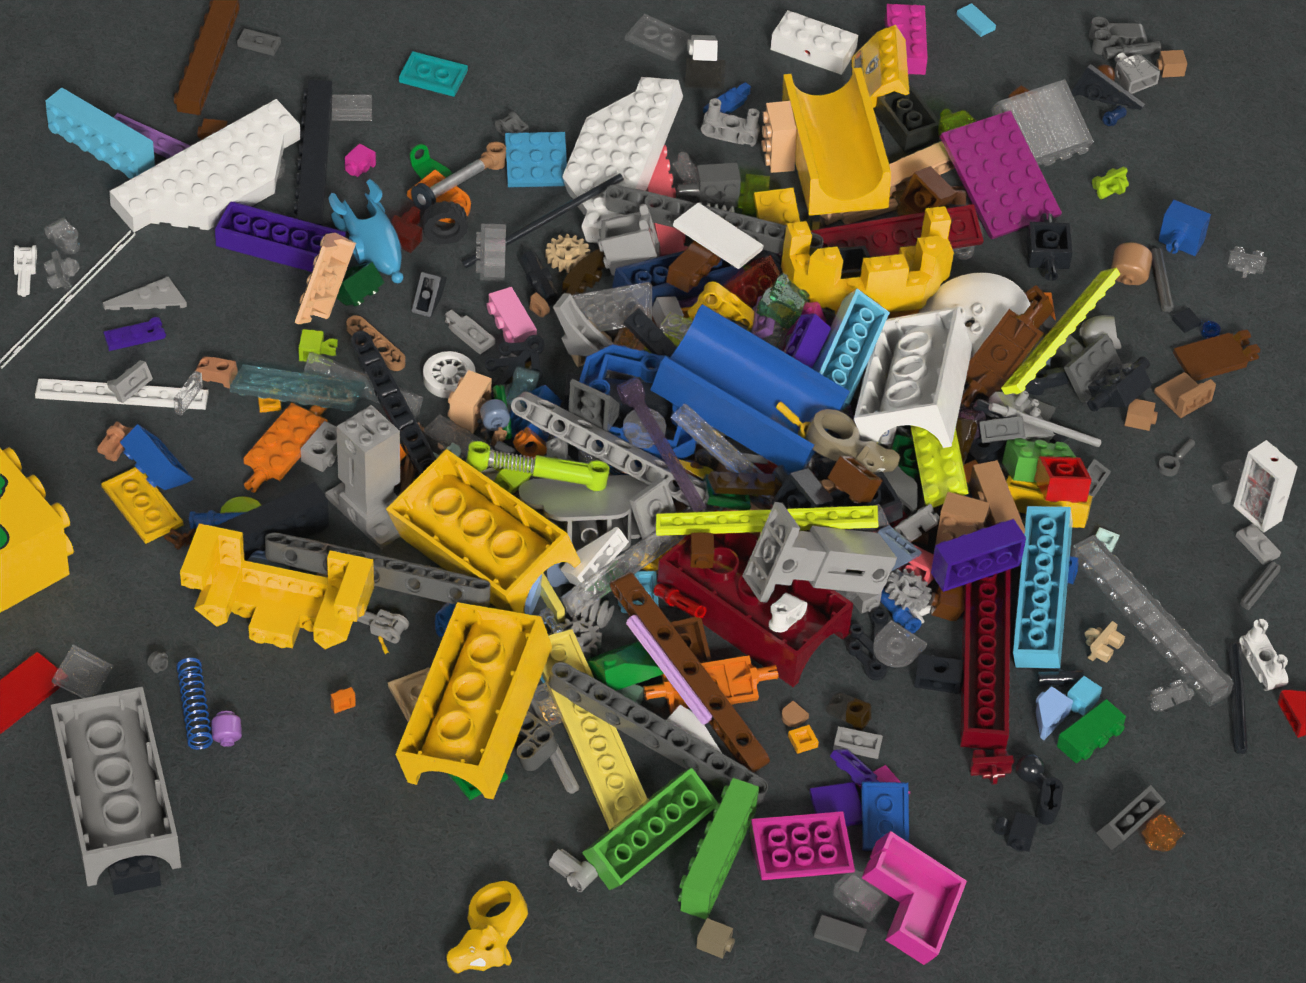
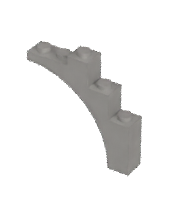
[553,293,653,382]

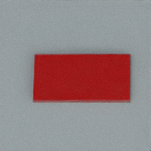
[0,652,69,734]

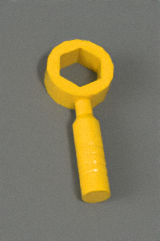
[776,402,810,440]

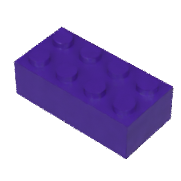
[931,519,1026,592]

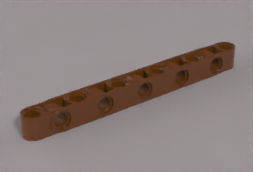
[610,571,770,773]

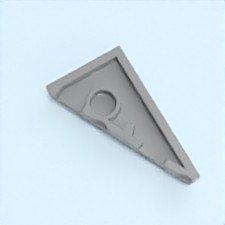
[103,277,187,310]

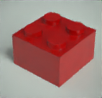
[1034,456,1092,503]

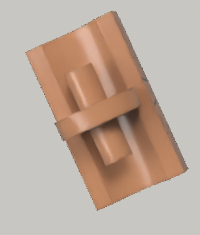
[97,422,133,462]

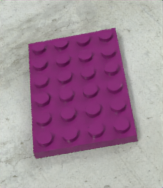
[940,110,1062,239]

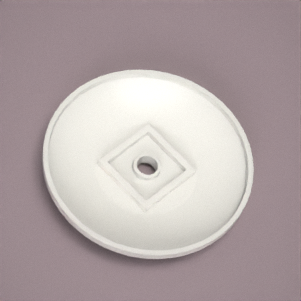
[919,273,1034,384]

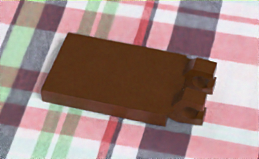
[1173,329,1261,381]

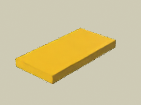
[101,467,184,544]

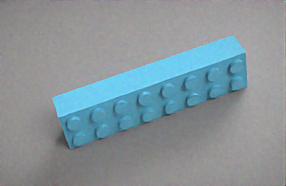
[1013,506,1073,668]

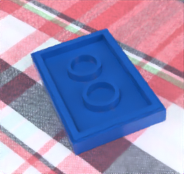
[861,782,909,851]

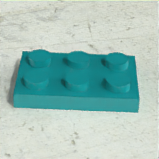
[399,51,468,97]

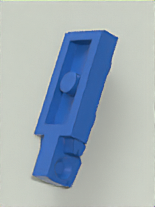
[703,82,751,114]

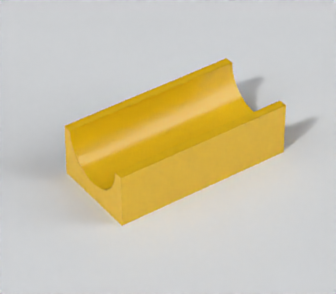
[782,68,891,216]
[386,449,581,614]
[396,602,552,799]

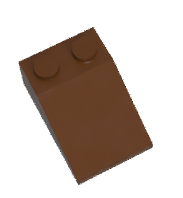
[658,617,712,663]

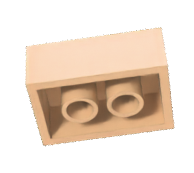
[761,101,797,173]

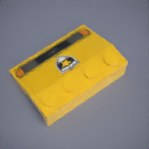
[852,25,909,108]

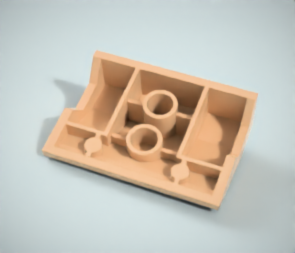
[295,233,356,324]

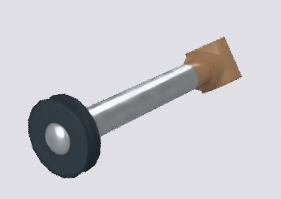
[411,142,506,212]

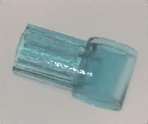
[506,366,539,407]

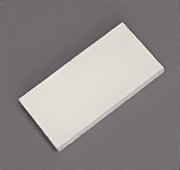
[673,203,764,269]

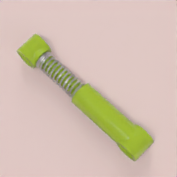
[466,441,610,491]

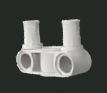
[1239,619,1288,691]

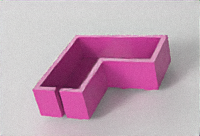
[862,831,967,965]

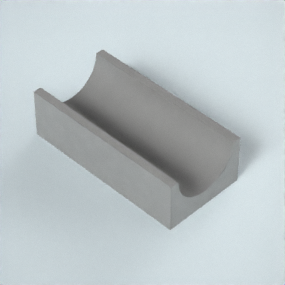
[51,687,181,886]

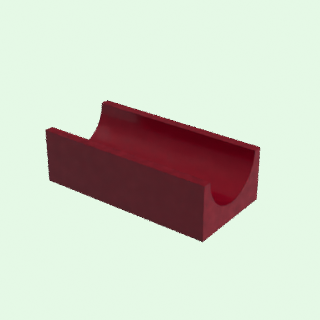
[657,509,853,687]

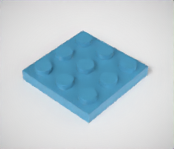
[505,132,567,187]

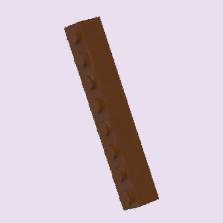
[174,0,240,115]

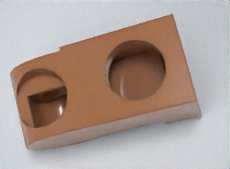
[195,357,239,389]

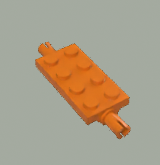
[244,399,328,493]
[643,656,778,714]

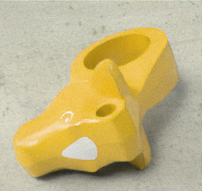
[446,881,528,974]

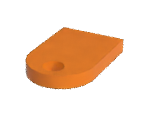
[407,170,471,223]

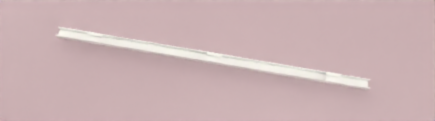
[0,230,135,369]

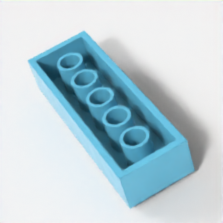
[45,88,155,179]
[812,289,890,410]

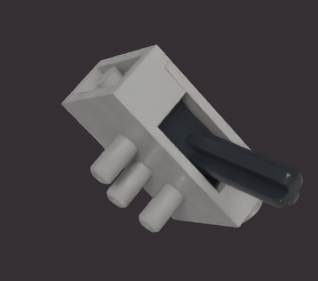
[973,391,1055,443]

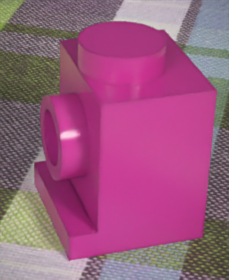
[345,144,376,177]

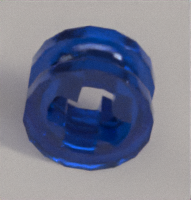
[1201,321,1221,339]

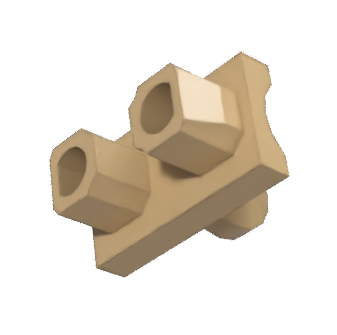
[1085,621,1125,663]

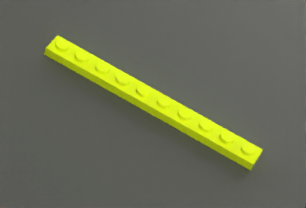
[1001,268,1120,395]
[656,506,878,536]

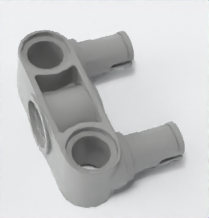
[701,98,760,147]

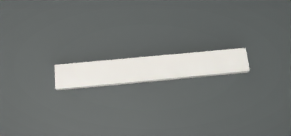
[35,378,208,410]

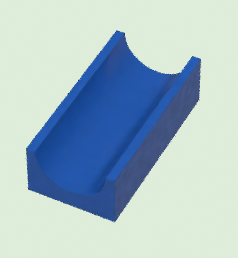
[651,304,850,473]

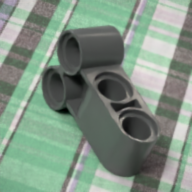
[1089,16,1147,55]

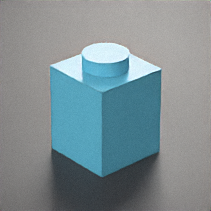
[1067,676,1102,716]

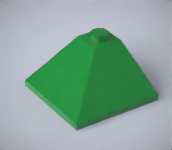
[586,641,664,691]

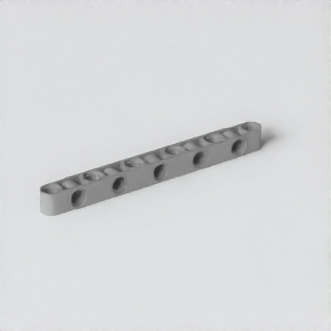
[511,392,724,512]

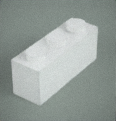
[687,35,718,61]

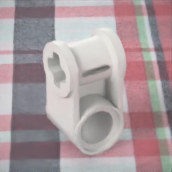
[769,593,807,632]

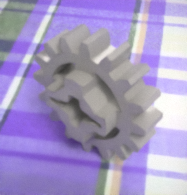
[885,569,932,612]
[554,616,602,659]

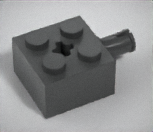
[677,163,741,209]

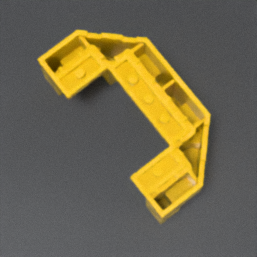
[781,206,954,315]
[180,524,374,649]

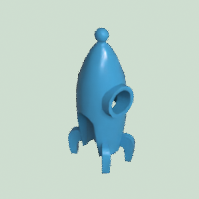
[329,179,404,283]

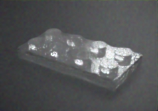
[572,282,652,332]

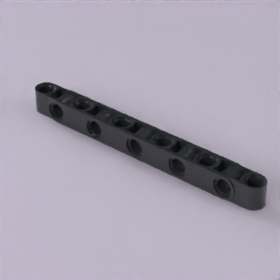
[351,331,436,476]

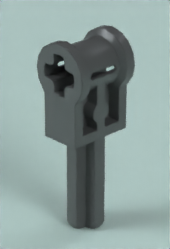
[495,111,529,136]

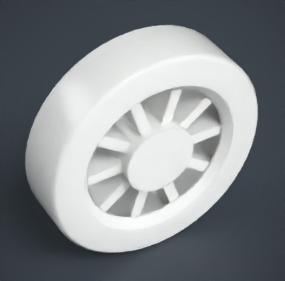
[423,351,476,398]

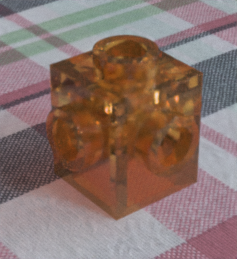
[1141,814,1184,852]

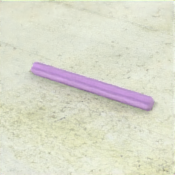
[626,615,712,725]

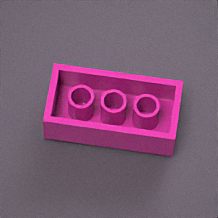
[885,4,928,75]

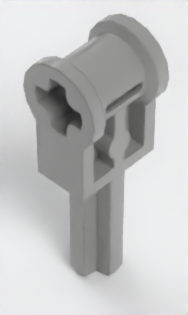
[357,609,409,643]

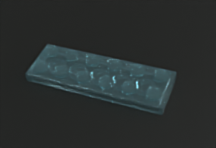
[230,364,365,411]

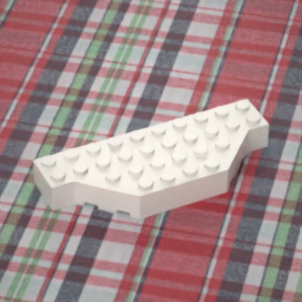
[562,77,683,243]
[110,99,300,232]

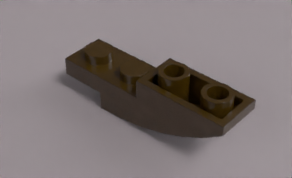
[562,248,606,306]

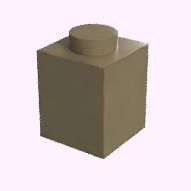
[696,918,735,959]

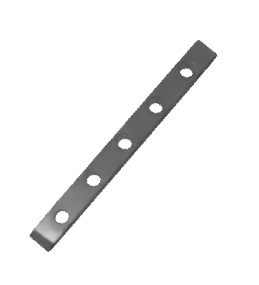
[605,185,823,256]
[265,533,491,607]
[548,662,768,806]

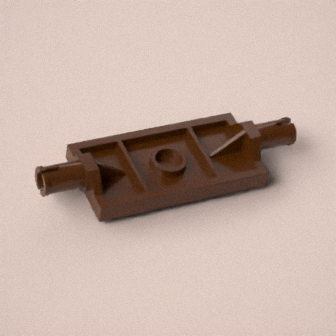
[961,300,1044,408]

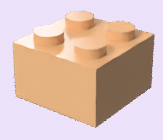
[448,370,492,434]

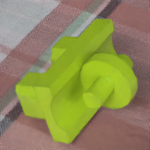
[1092,167,1129,199]

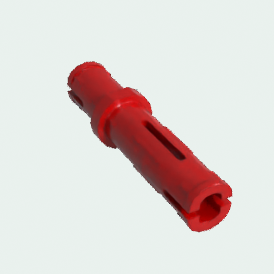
[653,584,706,618]

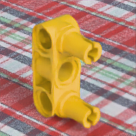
[687,282,754,331]

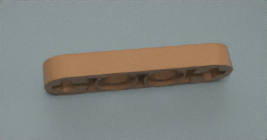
[346,315,406,371]

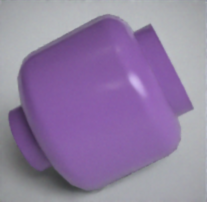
[211,711,242,747]

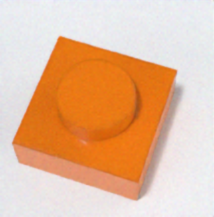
[331,687,356,714]

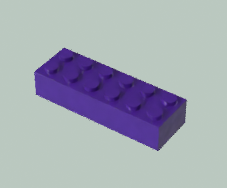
[215,201,346,272]

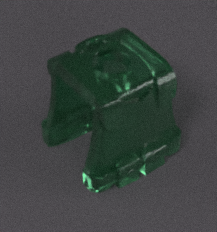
[756,272,810,329]

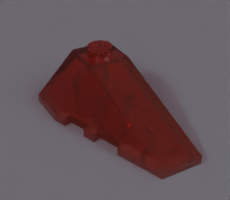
[709,255,790,307]

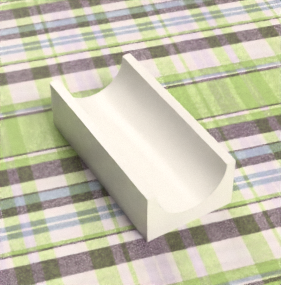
[854,306,973,448]

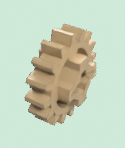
[546,234,590,273]

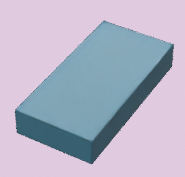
[957,3,996,37]

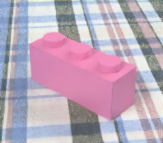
[486,287,537,343]

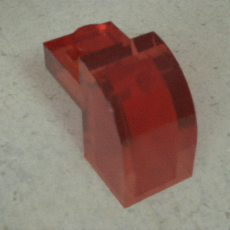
[392,206,422,253]

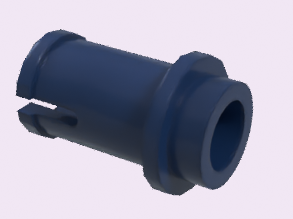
[1103,105,1127,126]

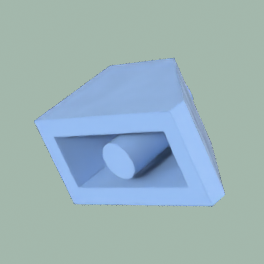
[1036,686,1073,740]

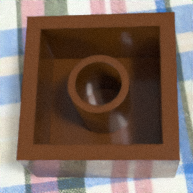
[900,166,957,214]

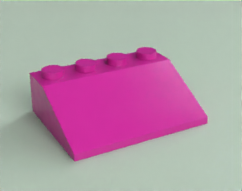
[749,812,855,880]

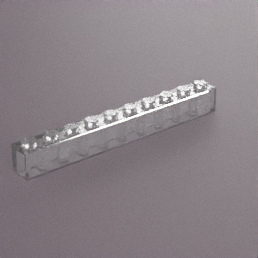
[1072,535,1234,706]

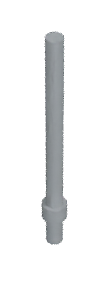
[989,402,1101,447]

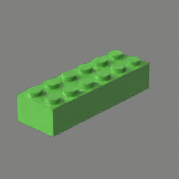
[582,768,718,890]
[678,778,759,920]

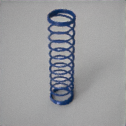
[177,658,213,750]

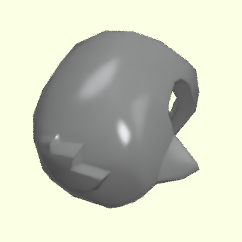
[1079,315,1121,349]

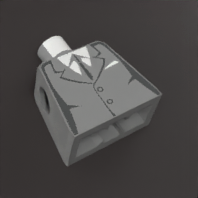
[1115,53,1160,94]

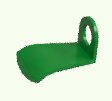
[410,144,453,180]

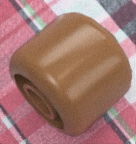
[1111,242,1152,285]

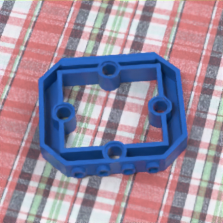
[579,344,703,465]

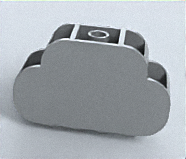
[519,475,649,552]

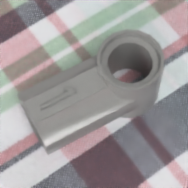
[549,849,598,892]

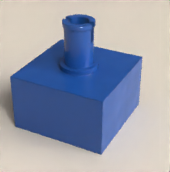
[1158,200,1211,256]

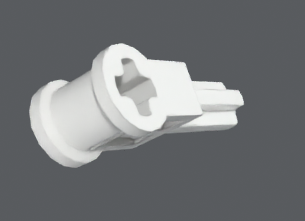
[14,245,37,297]

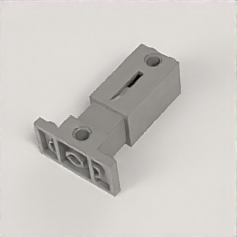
[326,405,400,549]
[742,502,897,602]

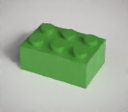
[1002,438,1076,482]

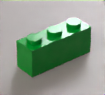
[1057,699,1126,764]

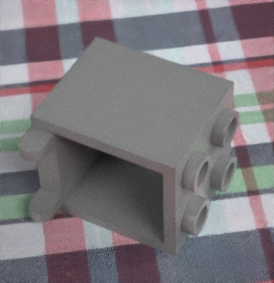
[598,204,660,276]

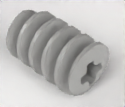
[565,586,614,628]

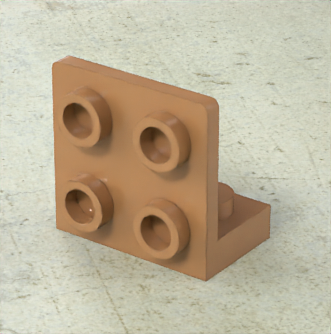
[1154,372,1216,418]

